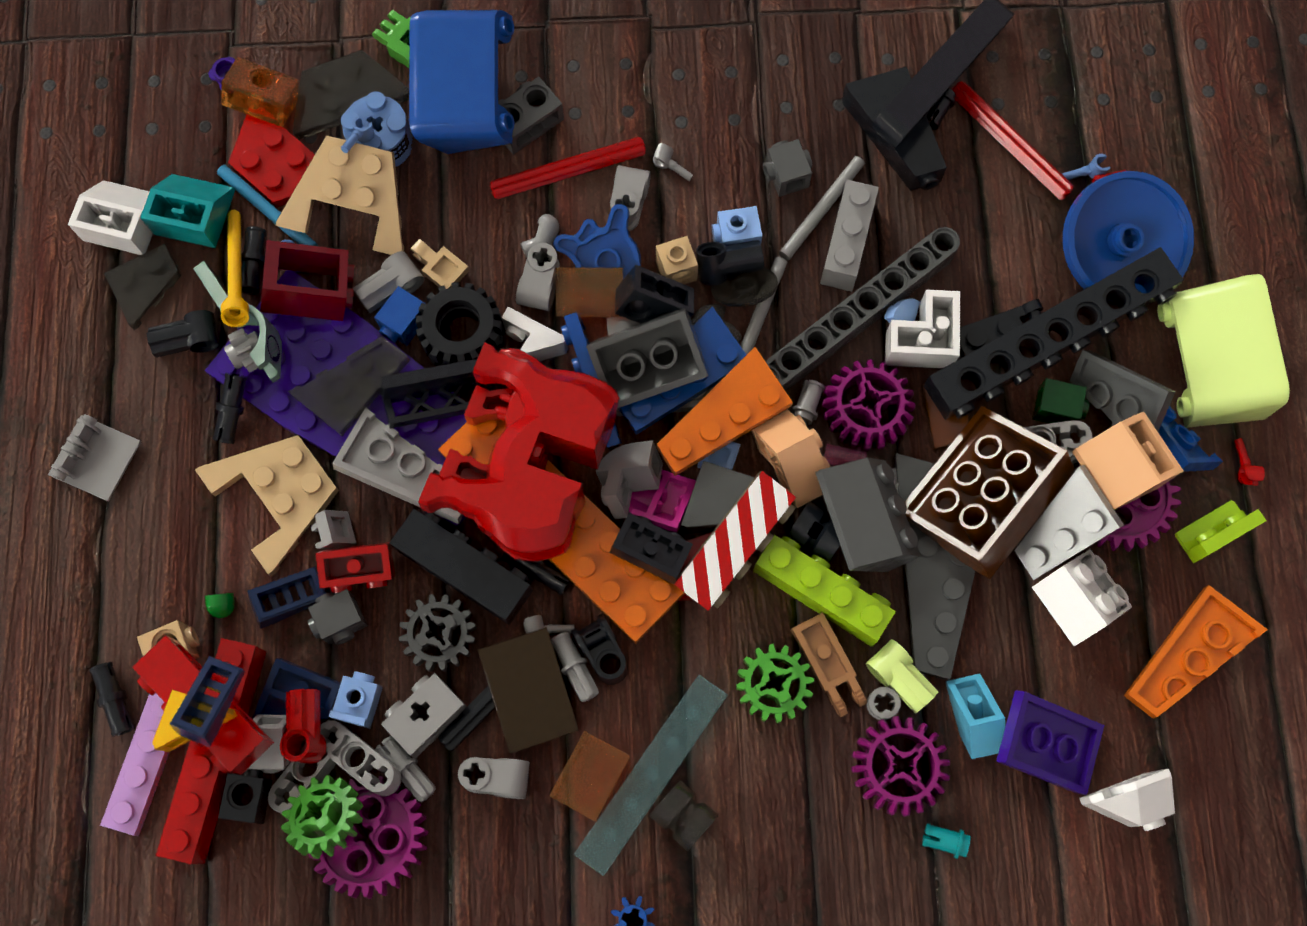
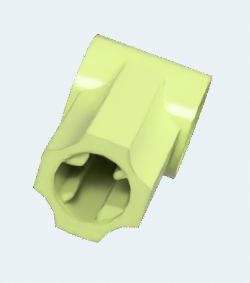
[865,639,939,714]

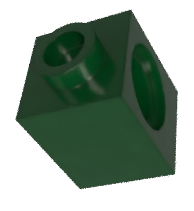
[1032,378,1089,424]

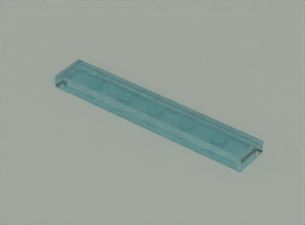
[574,675,728,876]

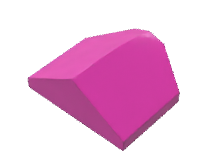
[628,470,696,532]

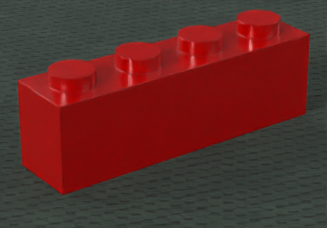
[132,635,274,775]

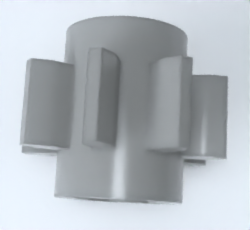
[224,328,259,373]

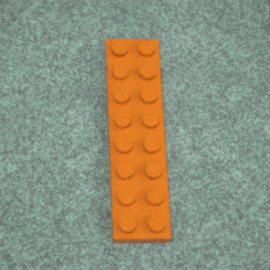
[438,419,685,644]

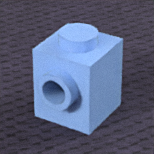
[712,206,762,246]

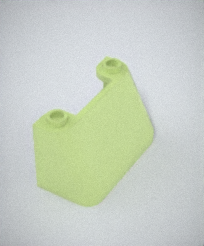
[1157,274,1290,428]

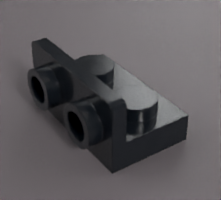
[609,513,693,584]

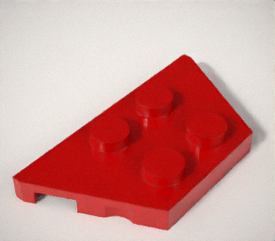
[228,102,315,208]

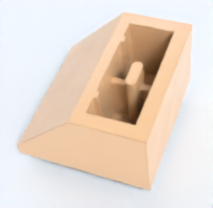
[1072,411,1183,510]

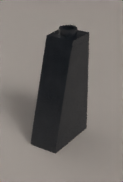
[842,66,947,191]

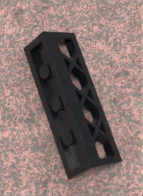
[380,359,495,429]

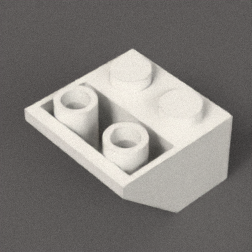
[68,180,153,256]
[1032,549,1132,646]

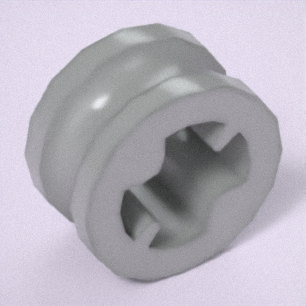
[866,687,901,720]

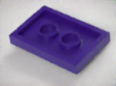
[996,690,1104,795]

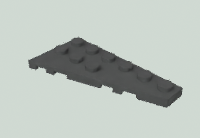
[894,453,975,681]

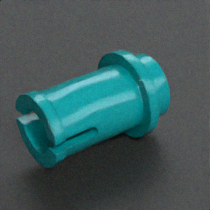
[922,823,971,859]

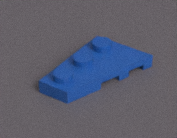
[1158,406,1223,472]

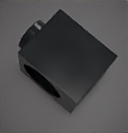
[218,769,273,824]

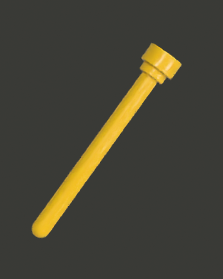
[221,209,249,327]

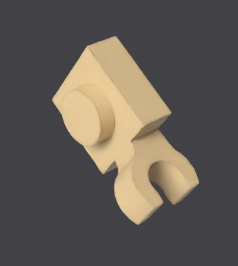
[410,239,469,289]

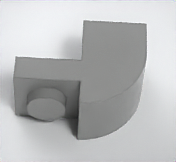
[596,440,663,519]

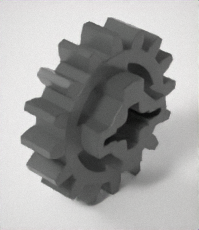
[399,594,477,672]

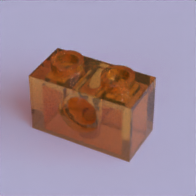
[222,57,299,127]

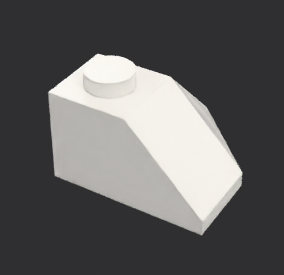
[1079,768,1175,831]

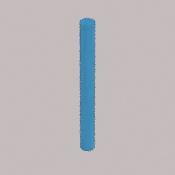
[217,165,318,246]

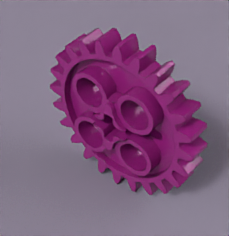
[1074,462,1181,552]
[309,776,428,899]

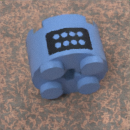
[341,91,413,167]

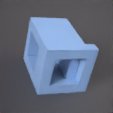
[329,671,383,729]

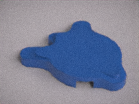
[553,204,641,299]

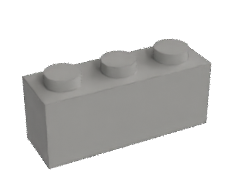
[820,179,879,292]

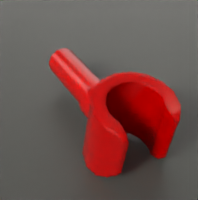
[1234,438,1265,486]

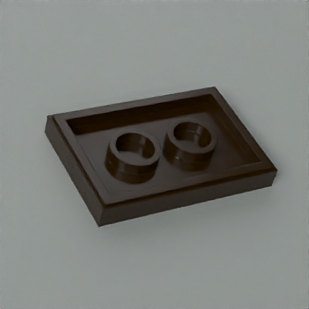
[477,627,579,754]

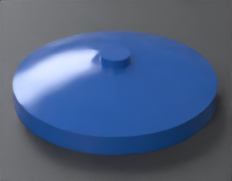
[1063,171,1194,305]

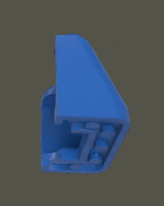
[409,10,515,154]

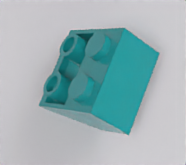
[140,174,235,248]

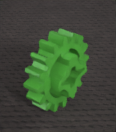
[736,644,814,724]
[281,775,363,859]

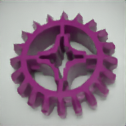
[822,359,915,451]
[851,716,950,817]

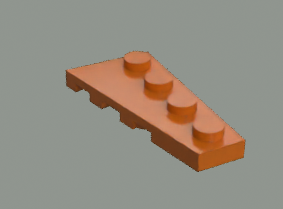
[657,347,793,476]
[1124,585,1268,718]

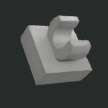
[311,510,356,549]

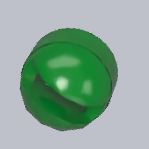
[205,593,235,618]

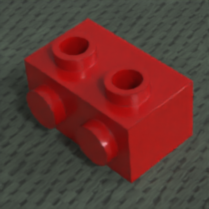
[315,542,395,593]

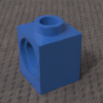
[374,286,425,346]

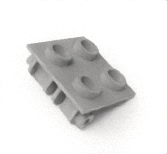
[48,414,142,502]

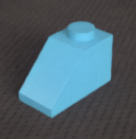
[946,673,1006,759]

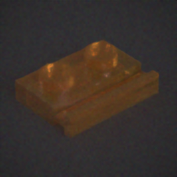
[556,267,624,317]
[549,731,631,822]

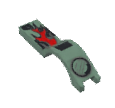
[193,261,282,383]

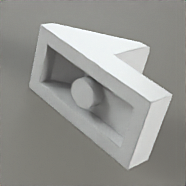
[501,307,569,362]

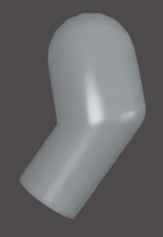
[520,214,559,258]

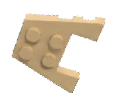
[276,135,405,255]
[195,435,339,577]

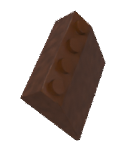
[904,406,1075,579]

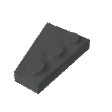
[1070,350,1176,432]

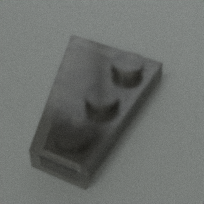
[288,336,410,436]

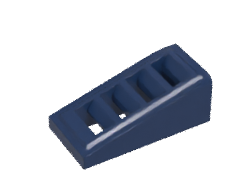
[247,567,326,629]
[170,656,245,747]

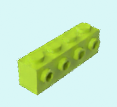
[753,535,896,647]

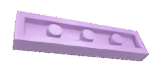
[100,693,170,836]

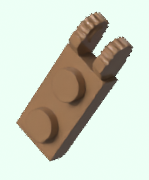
[791,613,867,717]

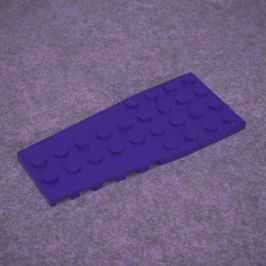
[204,270,467,528]

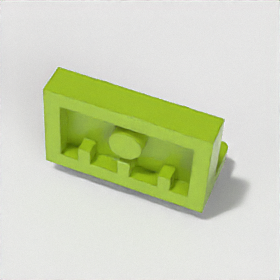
[1175,500,1267,564]

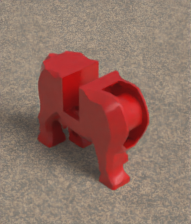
[418,342,620,561]

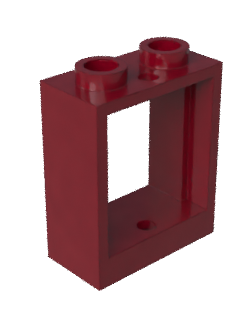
[260,240,354,321]

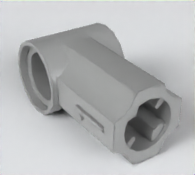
[353,251,424,313]

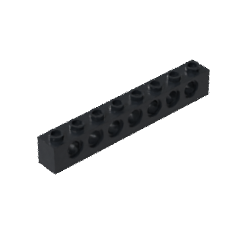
[924,247,1184,420]

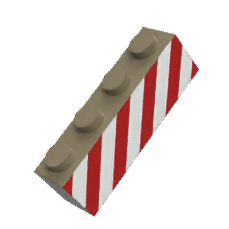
[674,471,796,611]

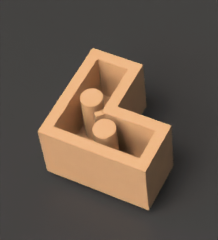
[751,409,831,508]

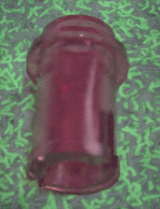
[824,443,867,466]

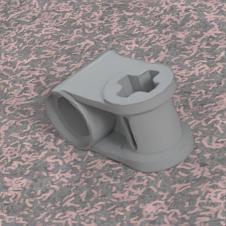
[610,165,651,231]
[516,243,560,311]
[458,757,530,799]

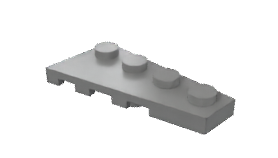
[332,407,463,524]

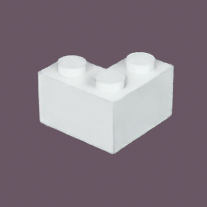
[885,290,960,368]

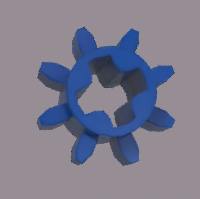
[611,896,655,926]

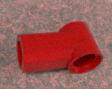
[280,689,327,764]

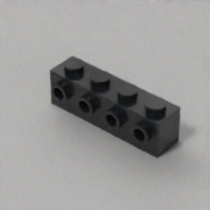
[389,509,533,625]

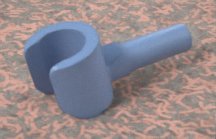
[341,117,374,153]
[1062,154,1111,180]

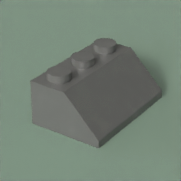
[586,307,708,408]
[815,458,921,572]

